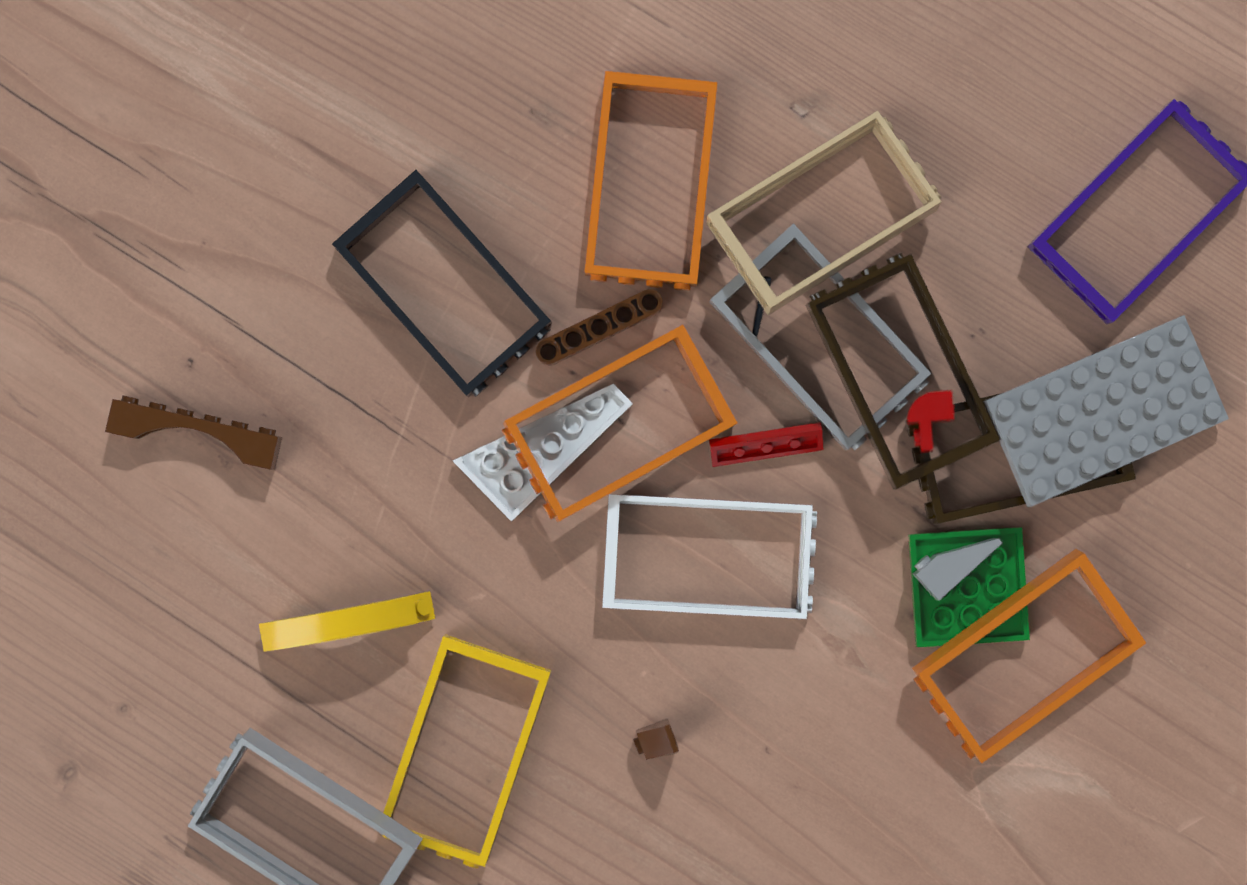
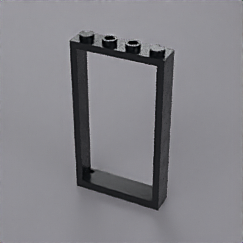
[332,169,552,397]

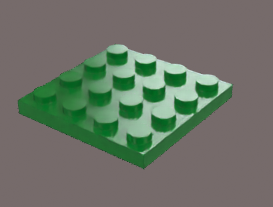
[908,527,1030,647]

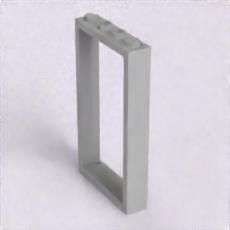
[709,223,931,450]
[188,728,423,885]

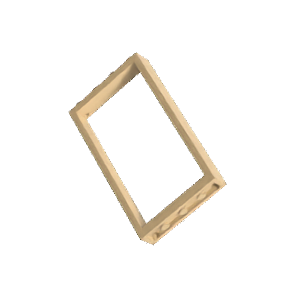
[706,111,941,315]

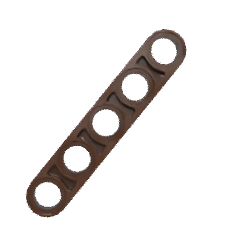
[535,289,662,366]

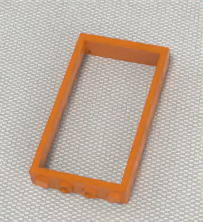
[585,71,718,291]
[502,325,738,523]
[912,549,1146,763]

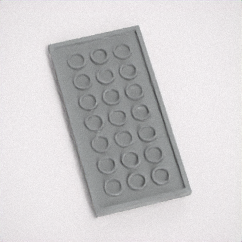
[983,315,1229,507]

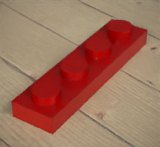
[709,422,824,467]

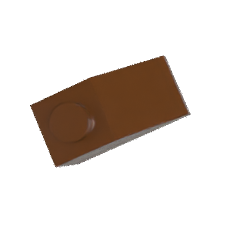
[633,719,679,760]

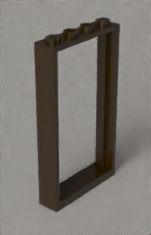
[805,252,1000,489]

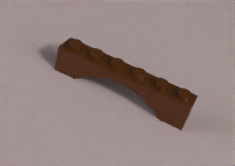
[105,395,283,470]

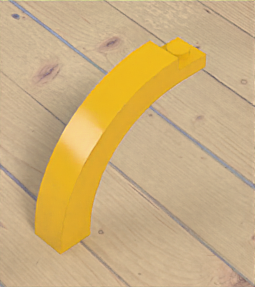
[259,591,435,652]

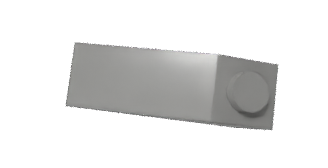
[913,538,1002,600]

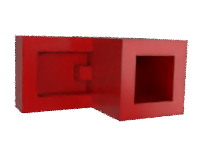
[907,390,954,453]

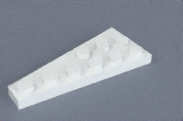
[453,384,633,521]

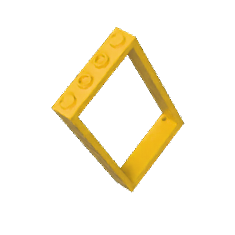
[382,634,551,869]

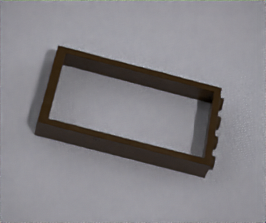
[905,393,1136,524]

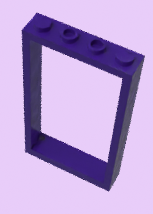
[1027,99,1247,324]

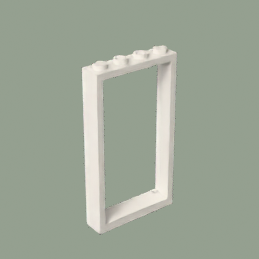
[603,494,817,619]

